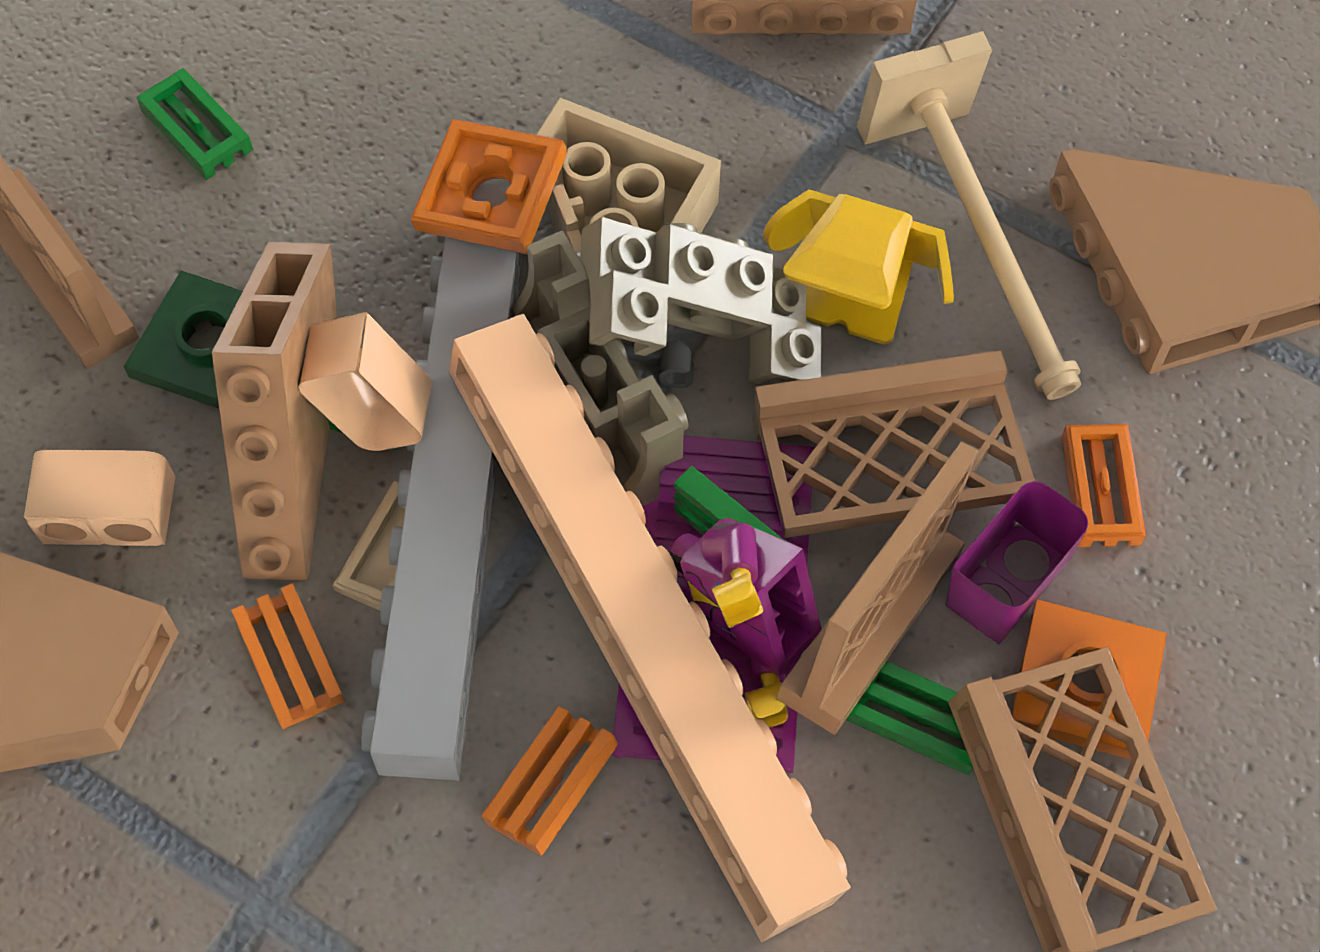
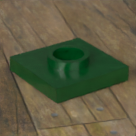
[123,270,243,408]

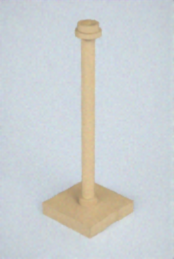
[857,31,1081,400]

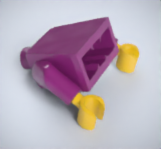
[669,518,822,728]

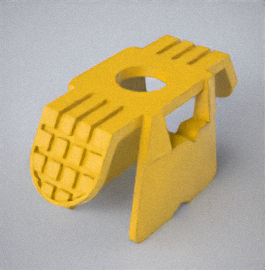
[763,189,954,344]

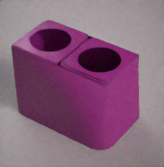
[945,481,1088,644]

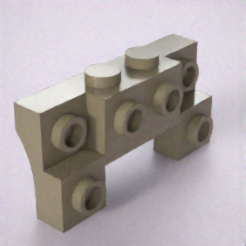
[580,217,821,384]
[512,231,689,506]

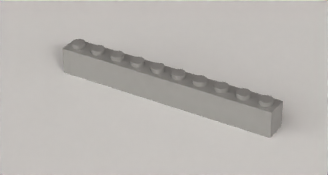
[361,185,523,781]

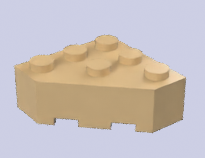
[536,98,721,252]

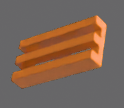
[1062,424,1146,547]
[231,583,345,729]
[481,706,618,856]

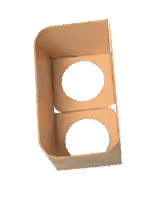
[299,312,433,451]
[24,450,175,546]

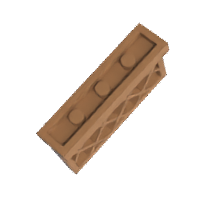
[0,155,139,369]
[753,350,1035,538]
[776,441,979,735]
[948,647,1217,952]

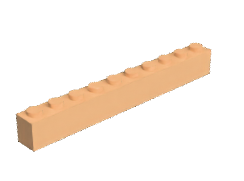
[449,314,851,943]

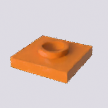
[410,119,568,254]
[1011,599,1167,760]

